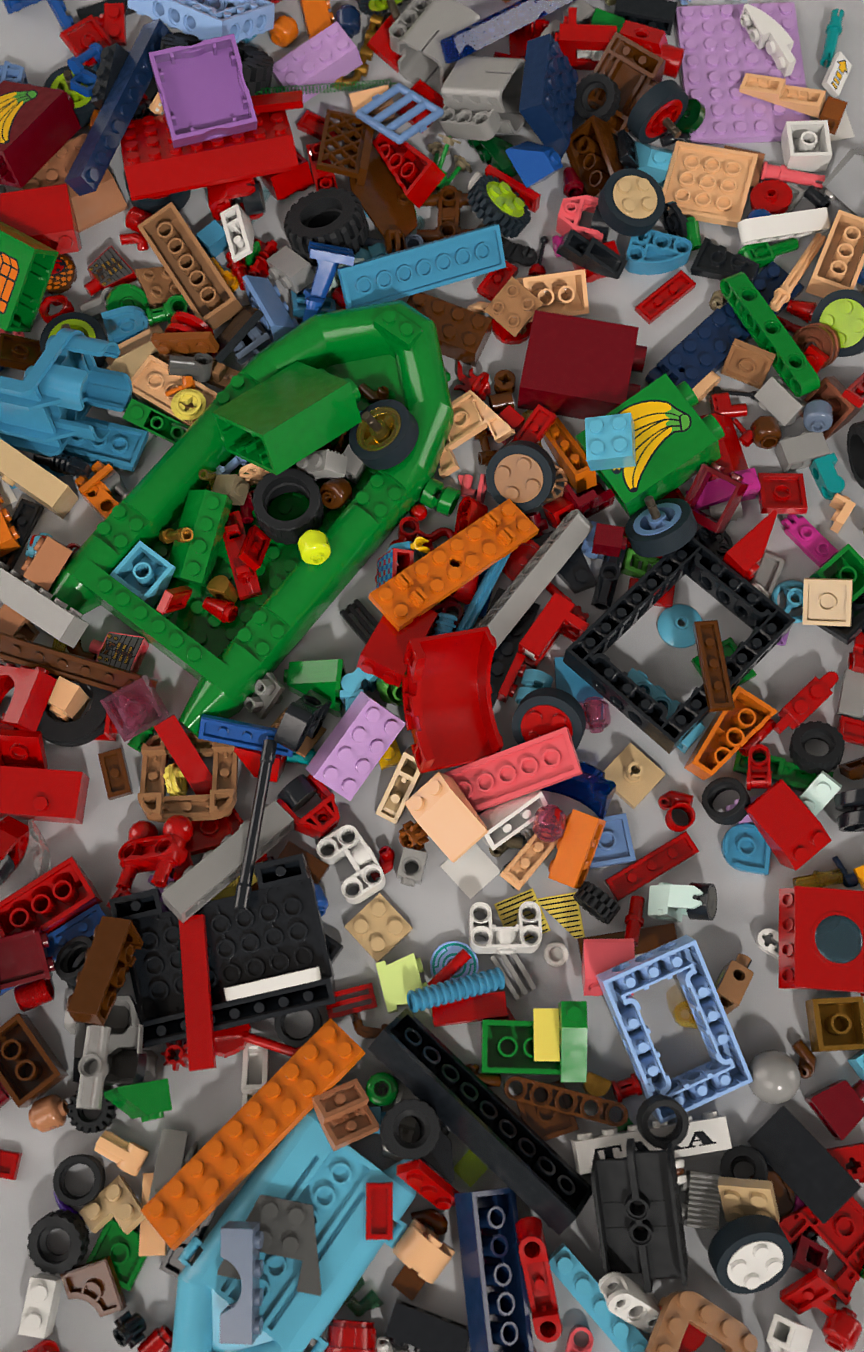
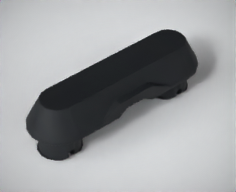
[501,237,538,267]

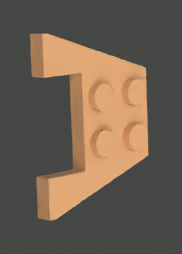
[438,390,515,479]

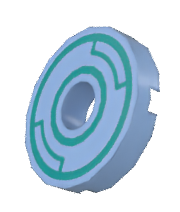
[430,941,479,982]

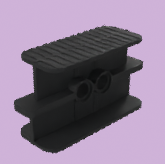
[591,1138,688,1293]

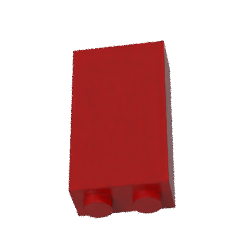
[357,609,438,688]

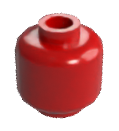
[822,1307,862,1352]

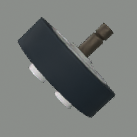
[708,1214,793,1294]

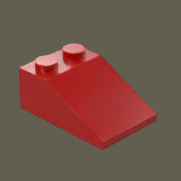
[260,151,314,200]
[722,509,778,582]
[745,779,832,871]

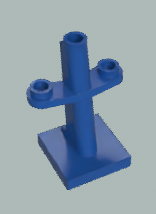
[302,241,355,323]

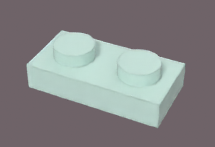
[798,771,842,817]

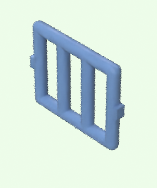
[355,83,444,144]

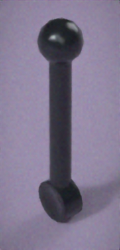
[712,386,757,400]

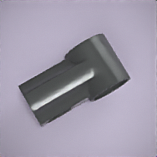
[168,353,213,382]

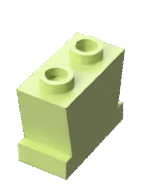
[376,953,428,1014]

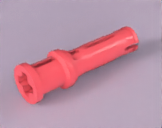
[759,161,825,189]

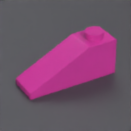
[685,468,761,511]

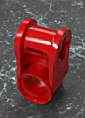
[747,744,772,791]

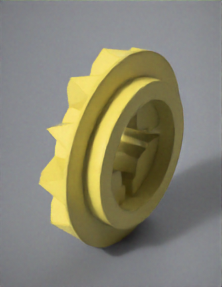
[171,389,207,422]
[163,763,188,796]

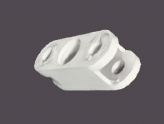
[598,1272,661,1333]

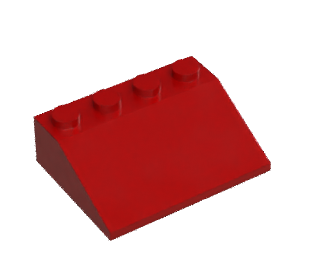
[0,183,82,255]

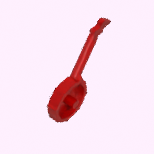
[502,540,590,620]
[214,1024,301,1058]

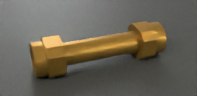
[159,527,194,544]

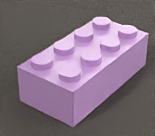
[272,21,363,104]
[305,691,406,801]

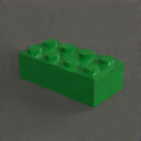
[481,1020,560,1075]

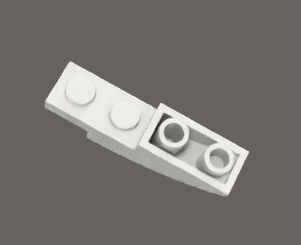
[740,3,796,77]

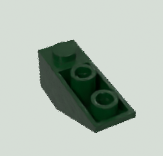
[467,136,518,178]

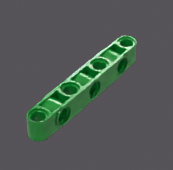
[720,272,820,397]

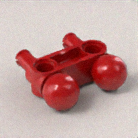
[116,815,194,892]

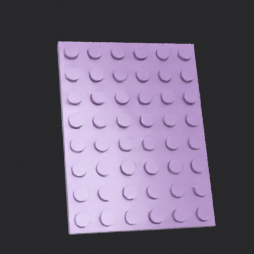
[675,2,811,145]

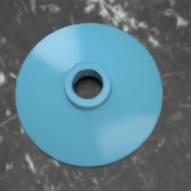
[657,604,702,648]

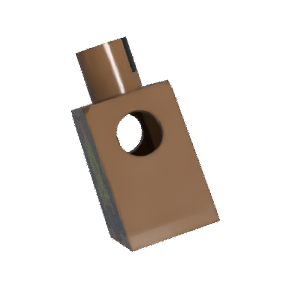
[714,953,754,1015]

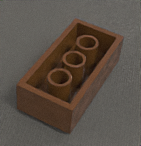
[406,292,492,367]

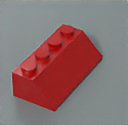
[0,856,103,937]

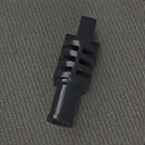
[33,453,92,478]

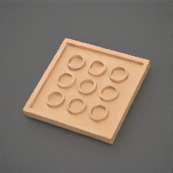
[662,141,758,228]

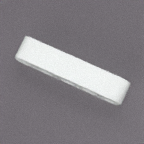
[737,207,831,245]

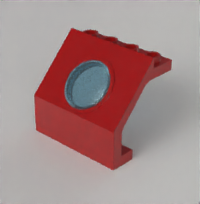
[778,886,864,996]

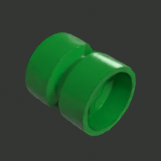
[420,478,461,517]

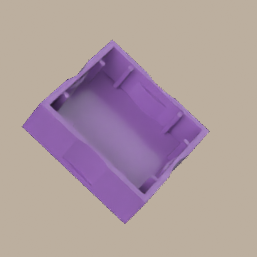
[149,34,257,148]

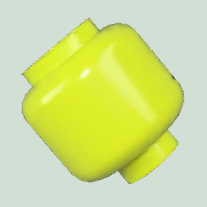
[298,530,331,565]

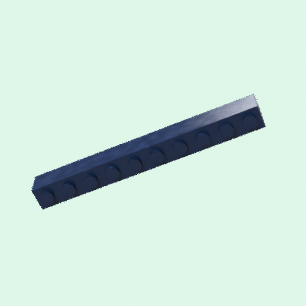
[65,19,173,196]

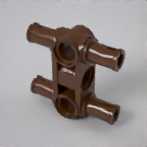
[417,185,475,242]

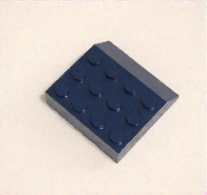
[519,34,578,159]

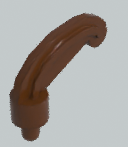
[352,1013,388,1039]

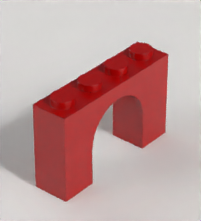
[0,663,57,732]

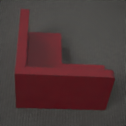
[562,483,615,518]

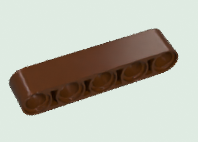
[503,1076,628,1126]

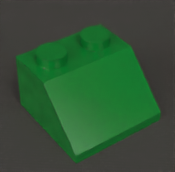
[809,543,864,602]
[104,1078,172,1122]

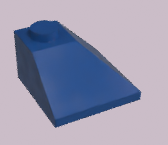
[505,141,564,188]

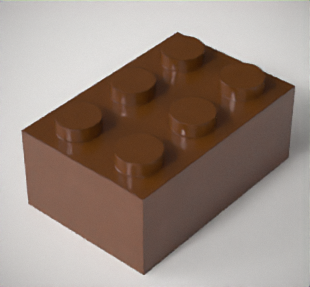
[0,1013,68,1108]

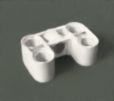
[316,825,386,904]
[468,901,542,955]

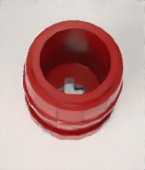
[324,1319,377,1352]

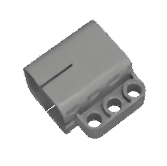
[389,0,482,96]
[438,55,526,141]

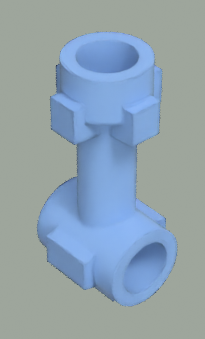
[214,456,250,476]

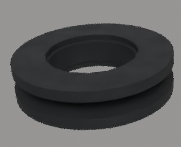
[36,673,117,747]

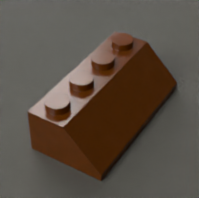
[566,115,624,198]

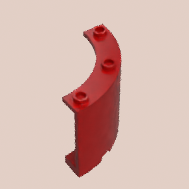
[402,626,504,774]

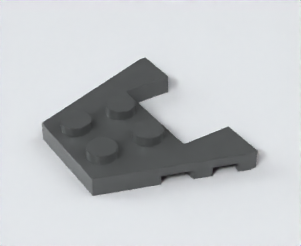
[217,1194,322,1296]

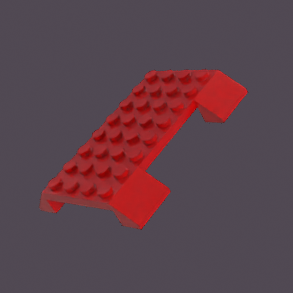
[121,92,300,201]

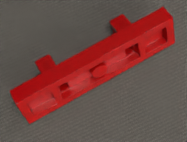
[223,510,263,601]

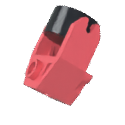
[556,195,610,243]

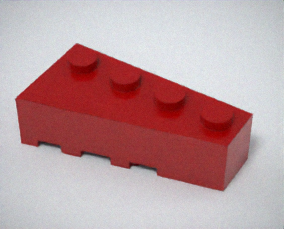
[372,133,446,209]

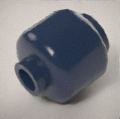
[335,5,361,39]

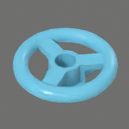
[770,580,804,623]

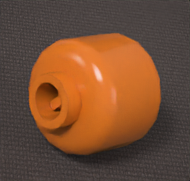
[269,15,299,48]

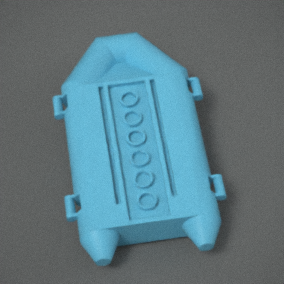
[171,1107,416,1352]

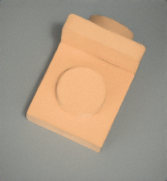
[829,493,856,534]

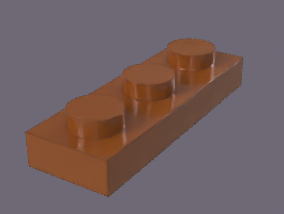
[150,331,220,354]

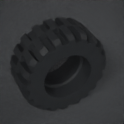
[284,187,369,267]

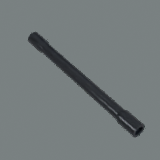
[233,739,278,910]

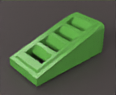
[620,548,660,578]

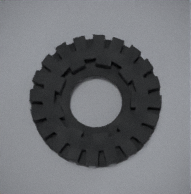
[160,32,274,96]

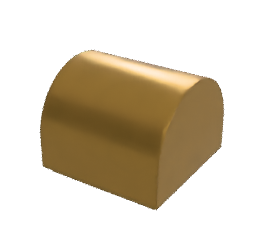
[206,575,238,604]
[582,1071,611,1097]

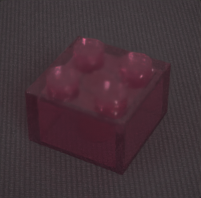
[100,674,170,742]

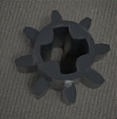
[113,1311,147,1349]

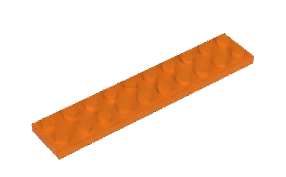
[140,1018,366,1251]

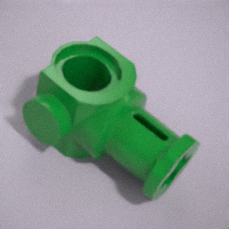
[145,294,189,327]

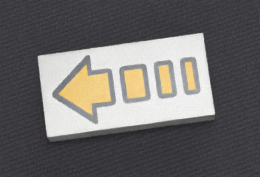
[821,51,852,98]

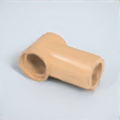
[94,1130,150,1176]

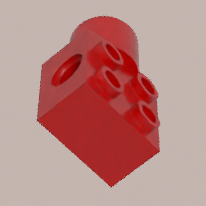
[620,20,685,79]

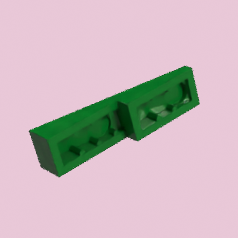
[733,750,834,792]

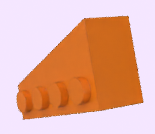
[684,685,778,781]

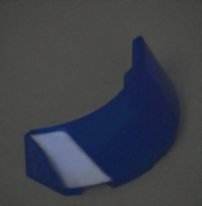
[540,761,616,820]

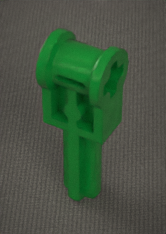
[737,238,799,269]

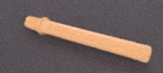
[769,233,826,312]

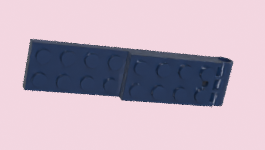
[645,261,804,389]

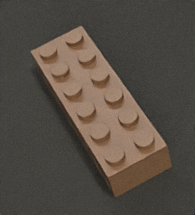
[137,202,243,331]

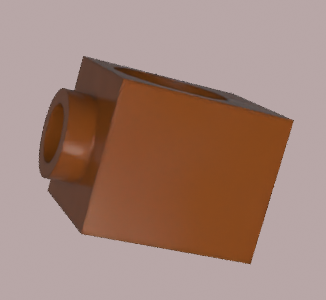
[819,96,848,135]

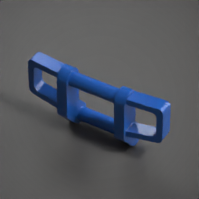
[67,42,130,97]

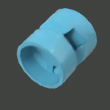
[515,669,553,704]

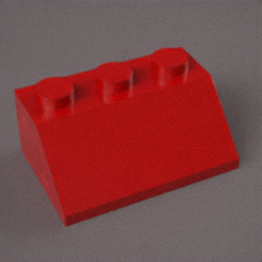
[700,413,749,482]

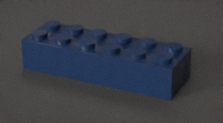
[454,1187,534,1352]

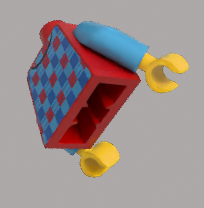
[375,537,430,588]

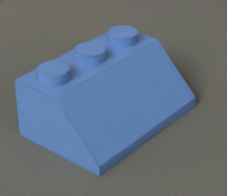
[242,275,298,343]

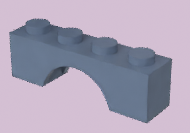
[220,1221,264,1345]

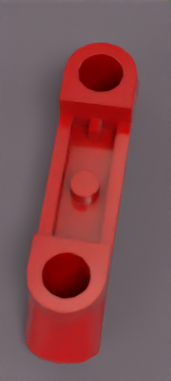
[516,1216,563,1343]

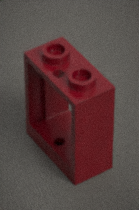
[684,462,748,534]

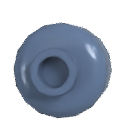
[803,399,833,433]

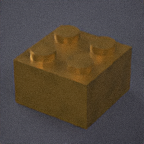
[805,996,864,1052]

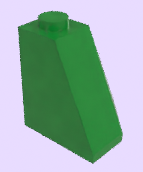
[283,659,346,717]

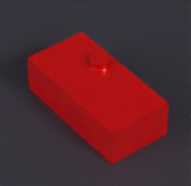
[0,766,90,824]

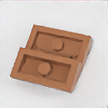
[312,1078,380,1151]

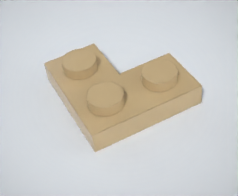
[79,1175,146,1234]

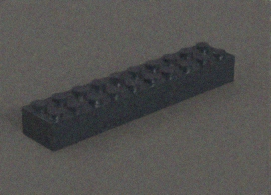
[368,1008,593,1236]

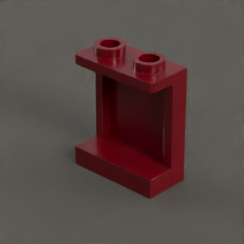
[0,926,55,992]

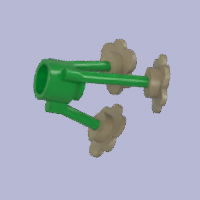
[428,134,472,191]

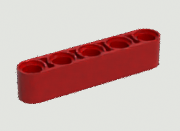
[449,496,488,605]

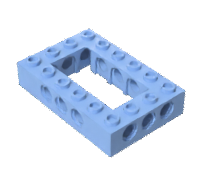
[128,0,275,43]
[596,935,753,1124]

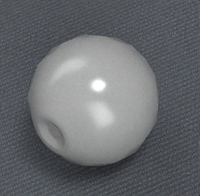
[748,1050,801,1104]

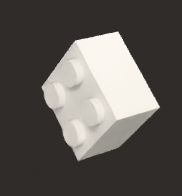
[781,120,832,172]

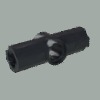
[591,545,627,610]

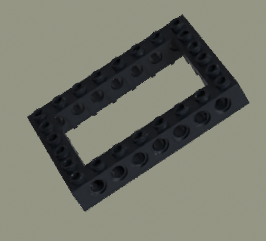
[563,537,795,754]

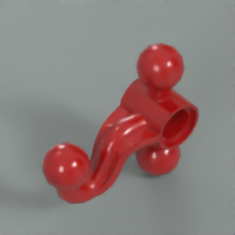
[389,504,454,546]

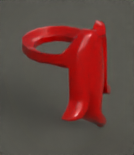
[454,361,491,401]

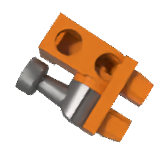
[75,461,132,520]

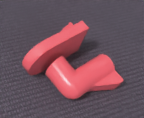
[458,474,487,503]

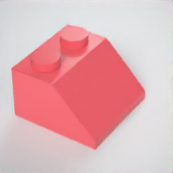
[581,939,635,996]

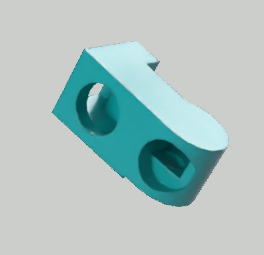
[809,453,845,500]

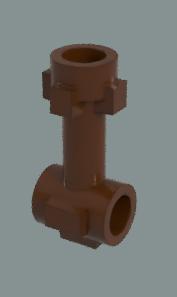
[474,428,497,467]

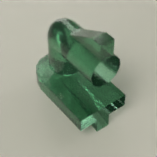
[341,1277,384,1317]

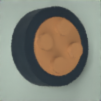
[486,440,556,511]

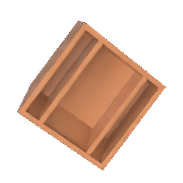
[21,133,128,233]

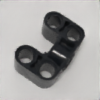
[274,689,332,753]

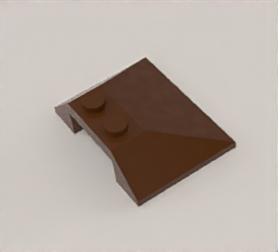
[574,32,666,136]

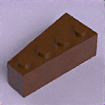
[67,916,144,1026]

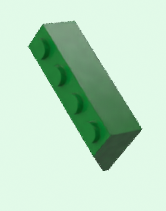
[168,490,233,587]

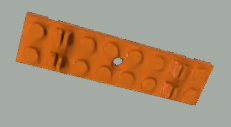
[368,499,539,631]

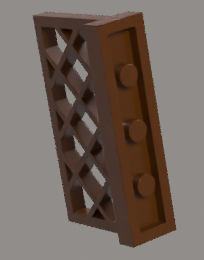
[316,109,376,186]

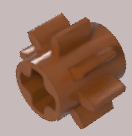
[399,820,429,850]

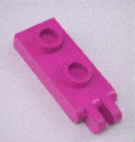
[781,514,838,568]

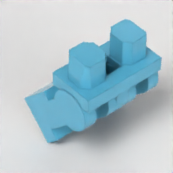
[340,668,378,711]

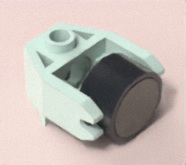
[647,882,717,922]

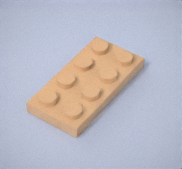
[130,354,218,427]

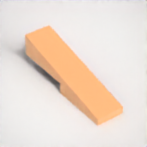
[739,73,826,119]

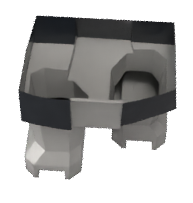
[64,995,158,1085]

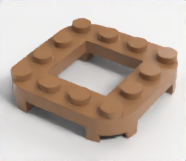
[137,733,238,822]
[645,1290,758,1352]

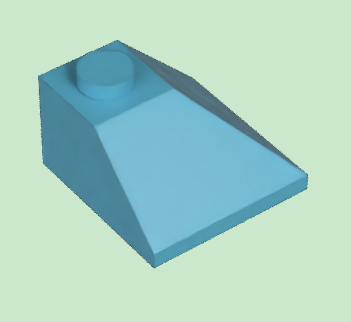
[626,141,673,186]

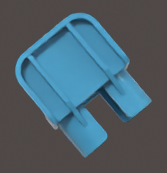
[0,328,132,457]

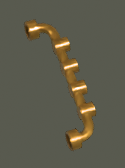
[333,8,384,90]

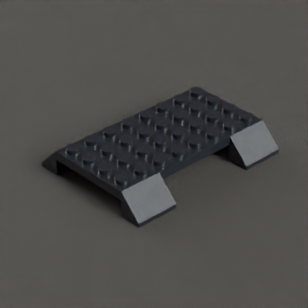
[109,853,336,1048]

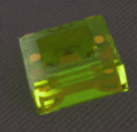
[454,1150,488,1188]

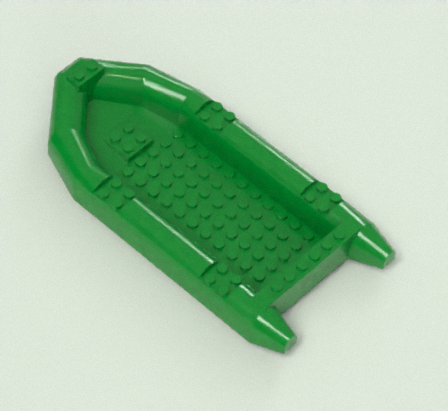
[48,300,454,737]

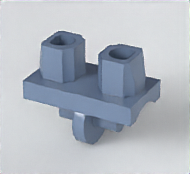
[233,327,271,366]

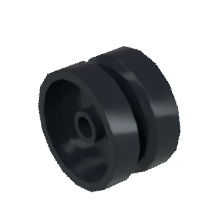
[834,788,864,832]

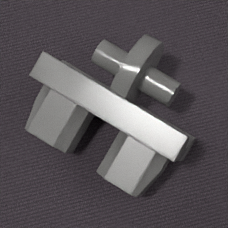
[243,672,285,719]

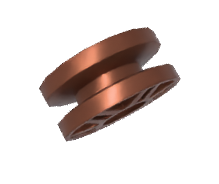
[792,322,841,369]

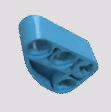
[625,229,692,275]

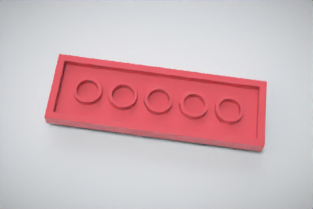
[443,727,583,813]

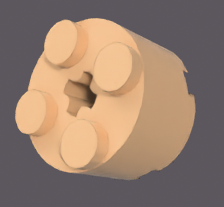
[392,1218,455,1284]

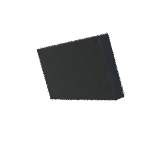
[747,1105,862,1224]

